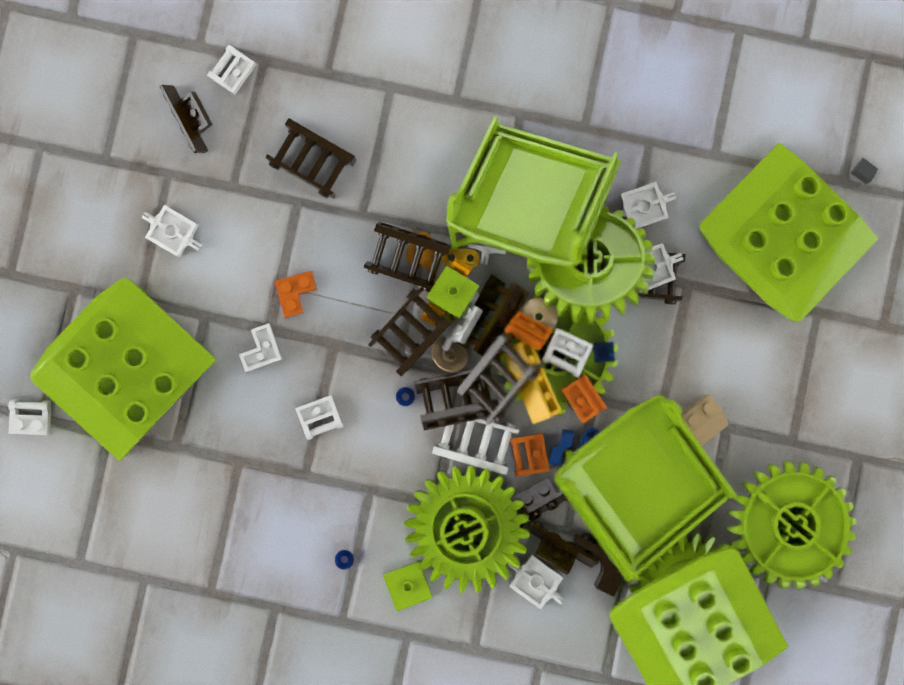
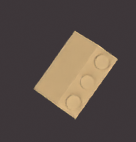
[681,395,729,446]

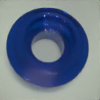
[396,387,415,406]
[335,550,354,570]

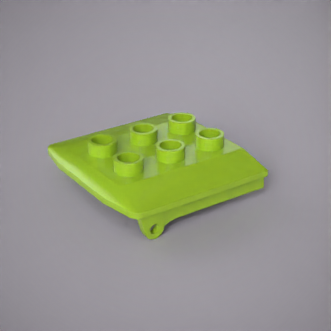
[446,116,622,267]
[699,143,878,322]
[30,278,217,461]
[555,395,737,582]
[609,546,789,685]

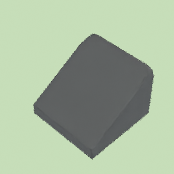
[851,158,878,184]

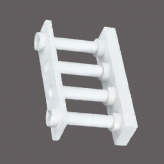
[432,407,519,475]

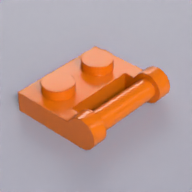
[509,433,549,477]

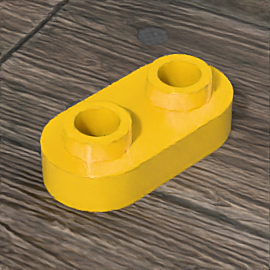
[442,248,480,269]

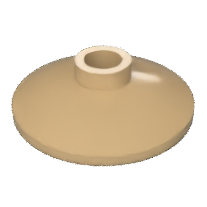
[520,298,558,329]
[431,337,468,372]

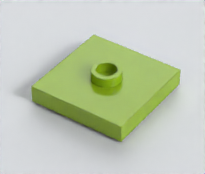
[426,265,479,319]
[383,560,433,612]

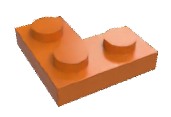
[275,271,317,318]

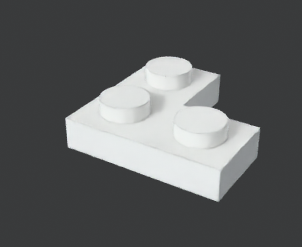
[239,323,283,372]

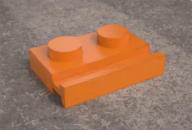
[505,311,553,351]
[561,374,607,423]

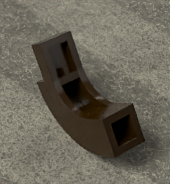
[573,533,621,597]

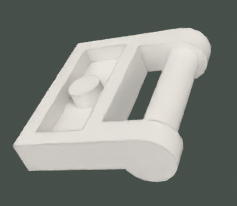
[207,45,256,95]
[542,329,593,378]
[295,395,344,440]
[8,399,51,435]

